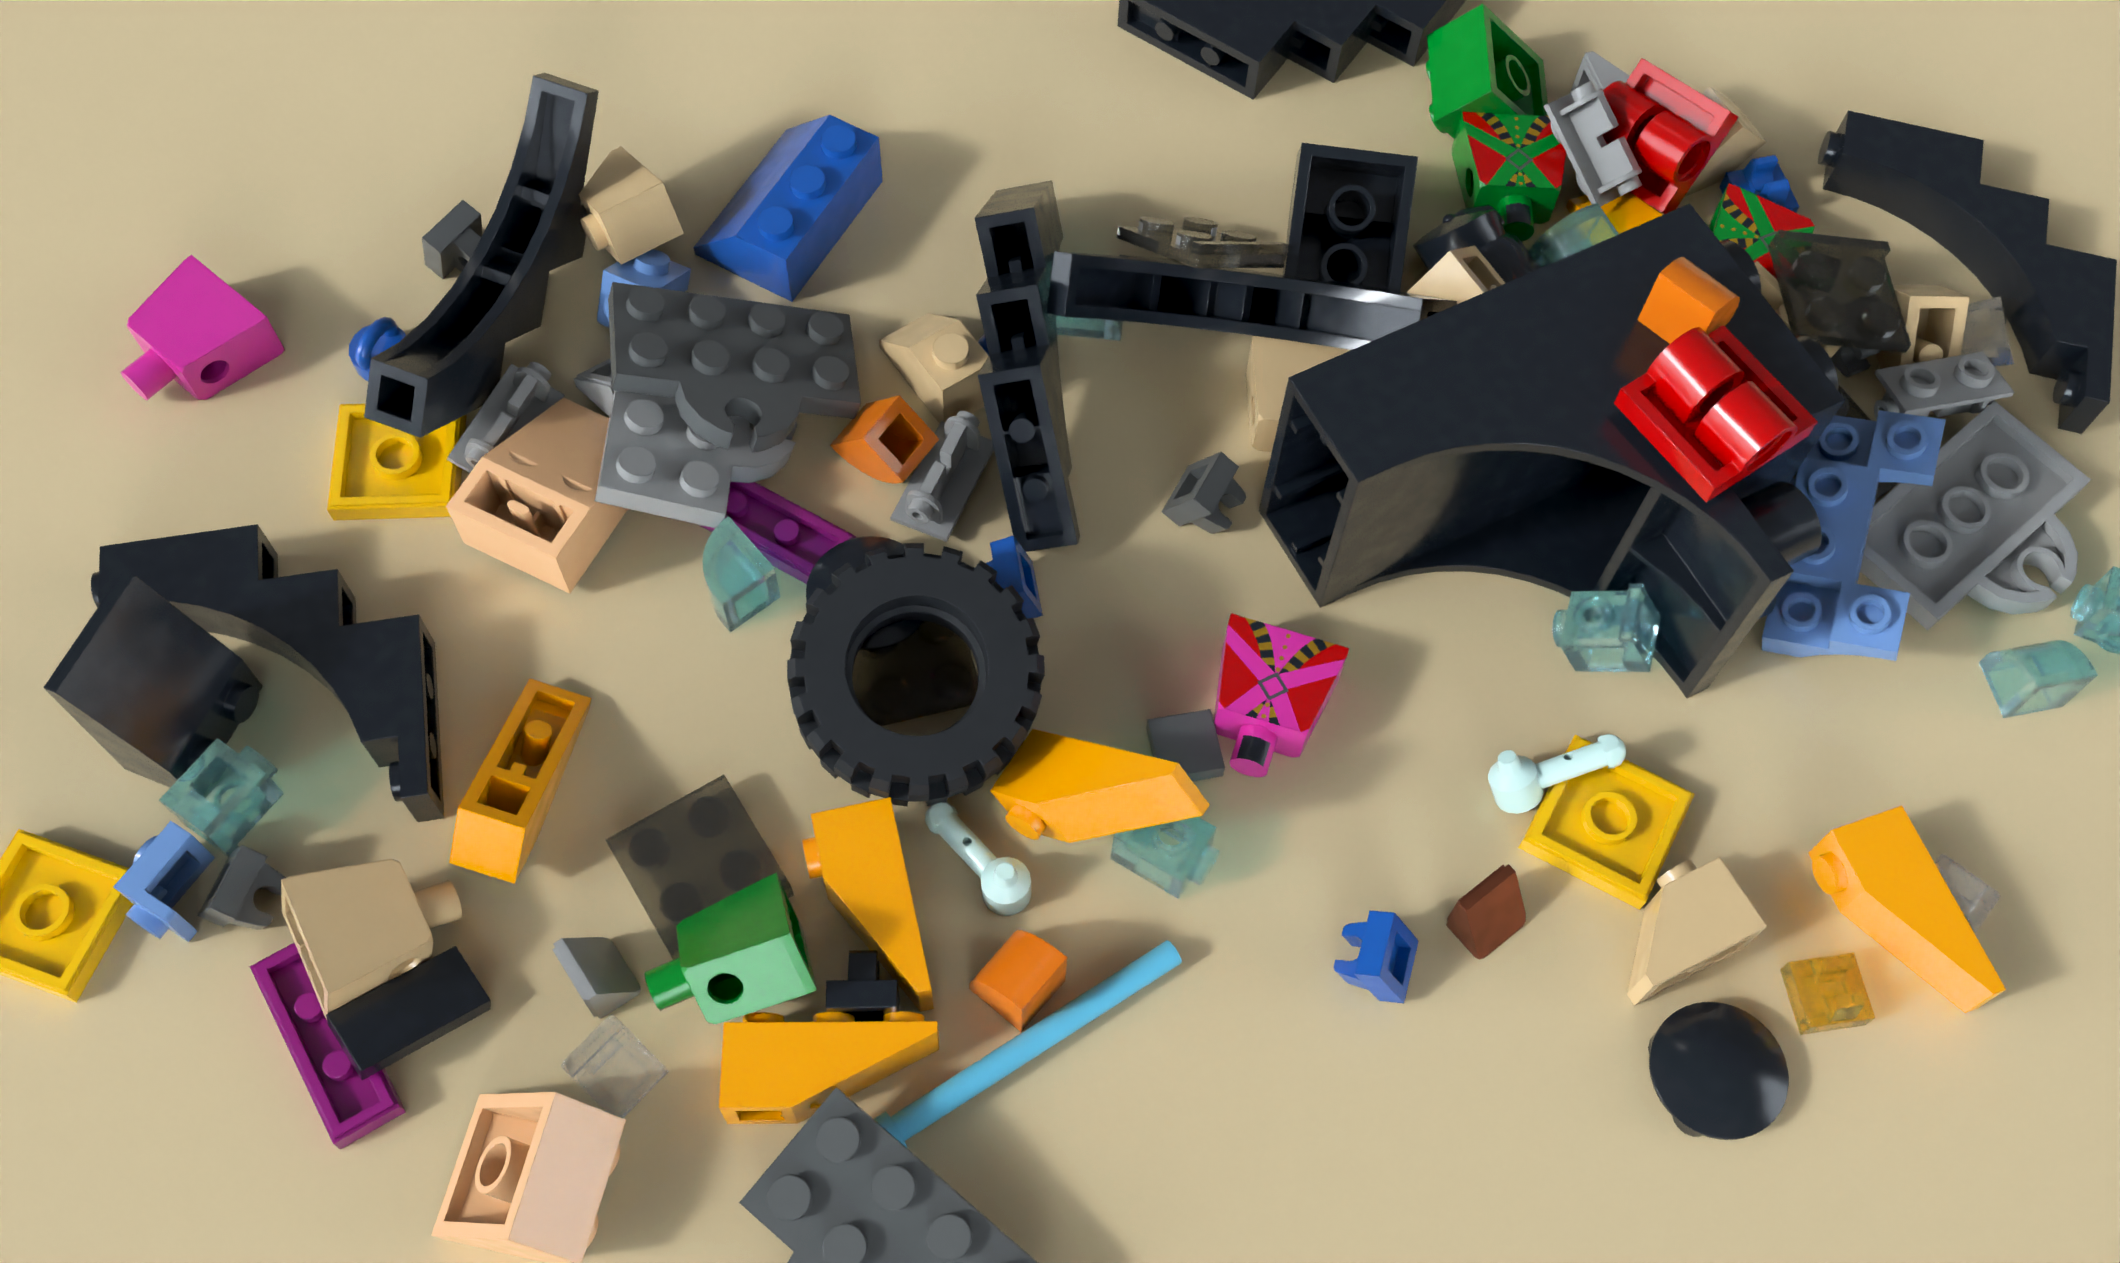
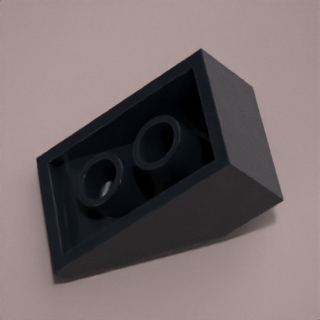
[1283,143,1418,291]
[43,571,263,797]

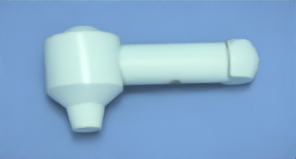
[1488,734,1626,814]
[925,802,1032,916]

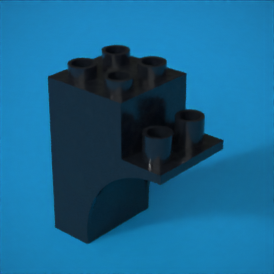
[1259,204,1845,698]

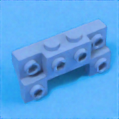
[1762,410,1946,661]

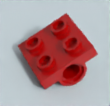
[1602,58,1739,214]
[1614,325,1818,502]

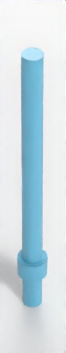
[874,940,1182,1148]

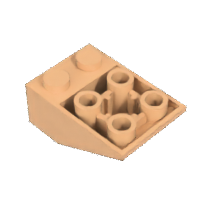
[446,397,628,593]

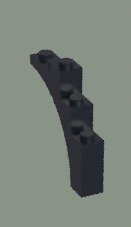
[364,73,599,438]
[1047,251,1457,350]

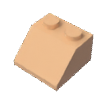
[432,1092,626,1263]

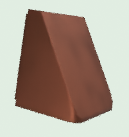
[1446,864,1526,960]

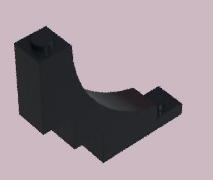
[1117,0,1466,100]
[1818,110,2117,434]
[975,180,1080,552]
[91,524,444,822]

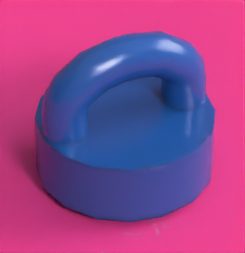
[349,317,406,381]

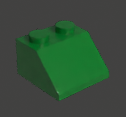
[1426,4,1548,138]

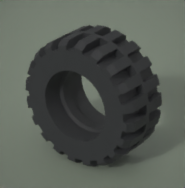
[787,543,1045,807]

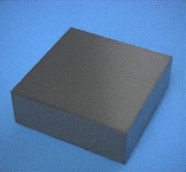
[1146,709,1225,781]

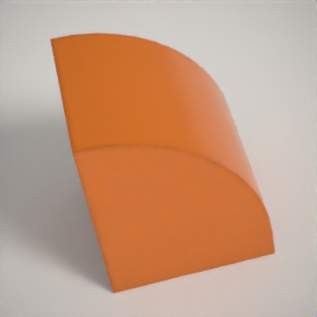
[1637,257,1740,344]
[830,395,939,484]
[969,930,1067,1032]

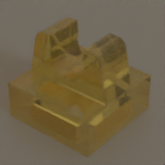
[1780,953,1875,1035]

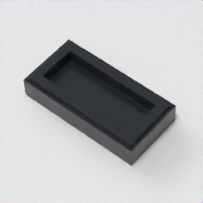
[326,946,491,1080]

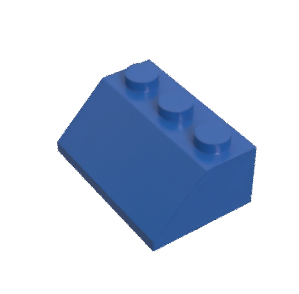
[693,115,883,302]

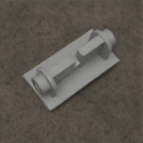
[1544,81,1642,210]
[1874,352,2015,419]
[447,362,565,473]
[890,411,994,542]

